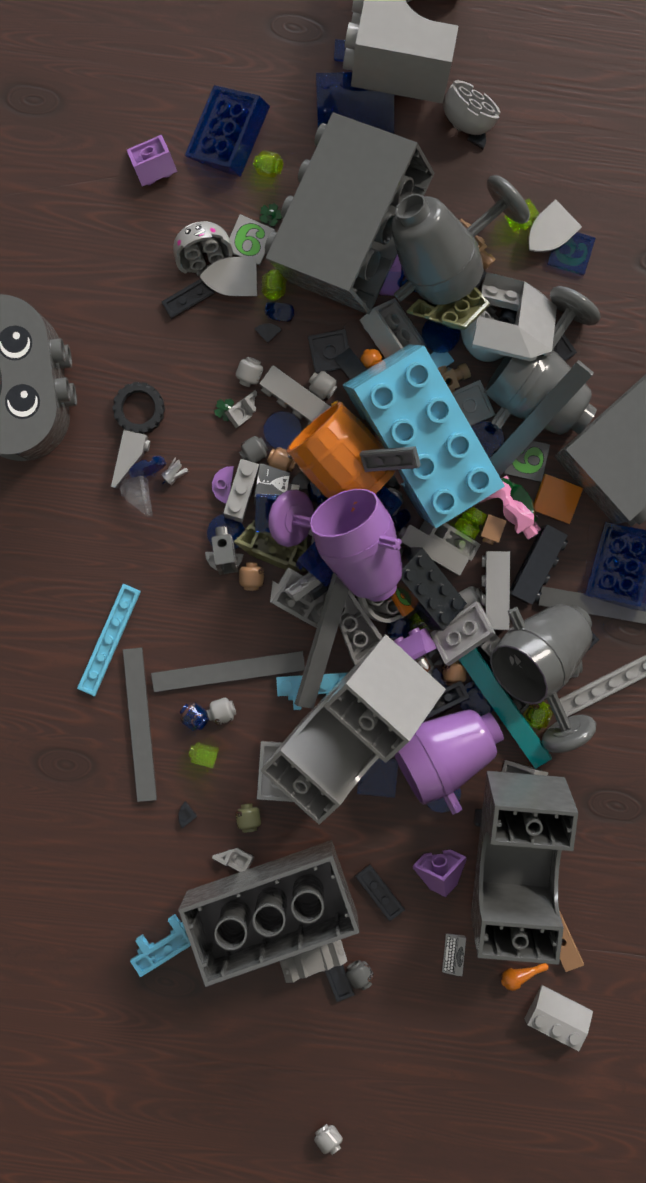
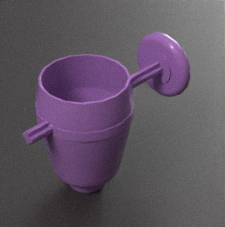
[268,489,403,602]
[394,709,504,815]

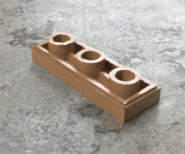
[559,911,584,972]

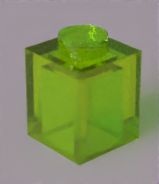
[189,742,219,768]

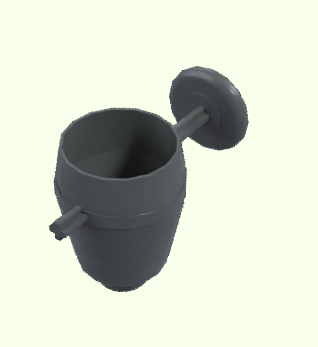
[391,175,530,305]
[484,286,601,435]
[490,604,597,753]

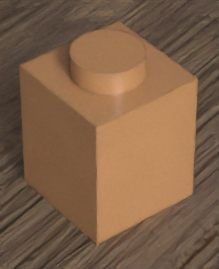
[479,514,507,545]

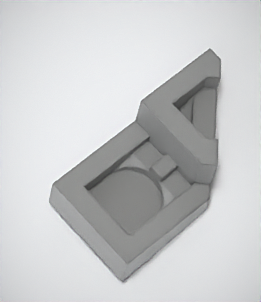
[224,390,257,428]
[212,848,254,872]

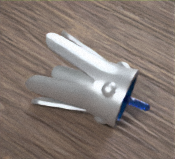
[161,457,189,485]

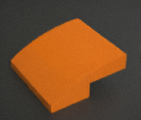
[533,474,583,524]

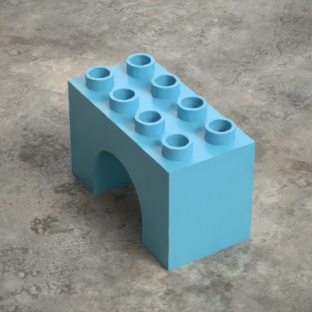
[343,344,505,528]

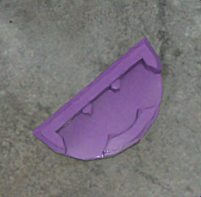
[212,466,234,504]

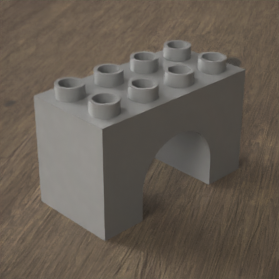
[343,0,458,104]
[260,635,446,824]

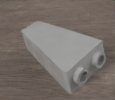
[398,524,469,576]

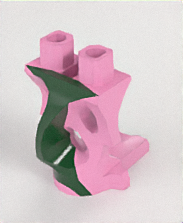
[478,475,541,539]

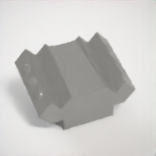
[280,940,348,983]

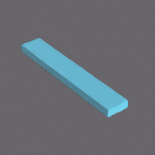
[77,584,141,696]

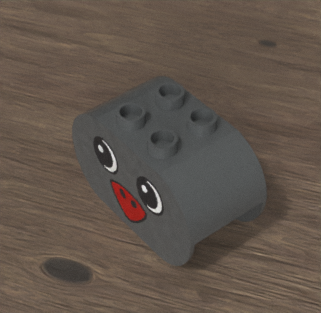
[0,294,77,461]

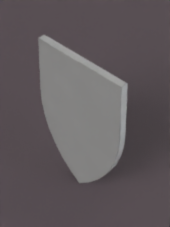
[529,199,582,252]
[200,257,257,296]

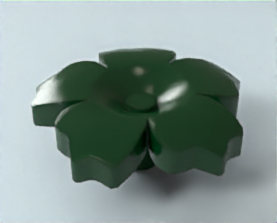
[259,203,282,227]
[214,399,234,422]

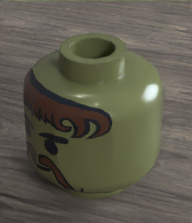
[235,803,261,833]

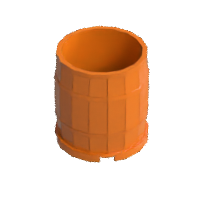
[286,402,395,512]

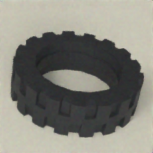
[112,382,165,434]

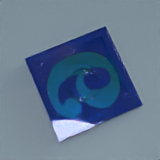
[547,232,596,276]

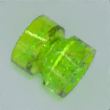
[453,507,487,540]

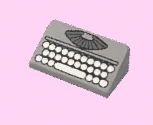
[442,934,466,976]

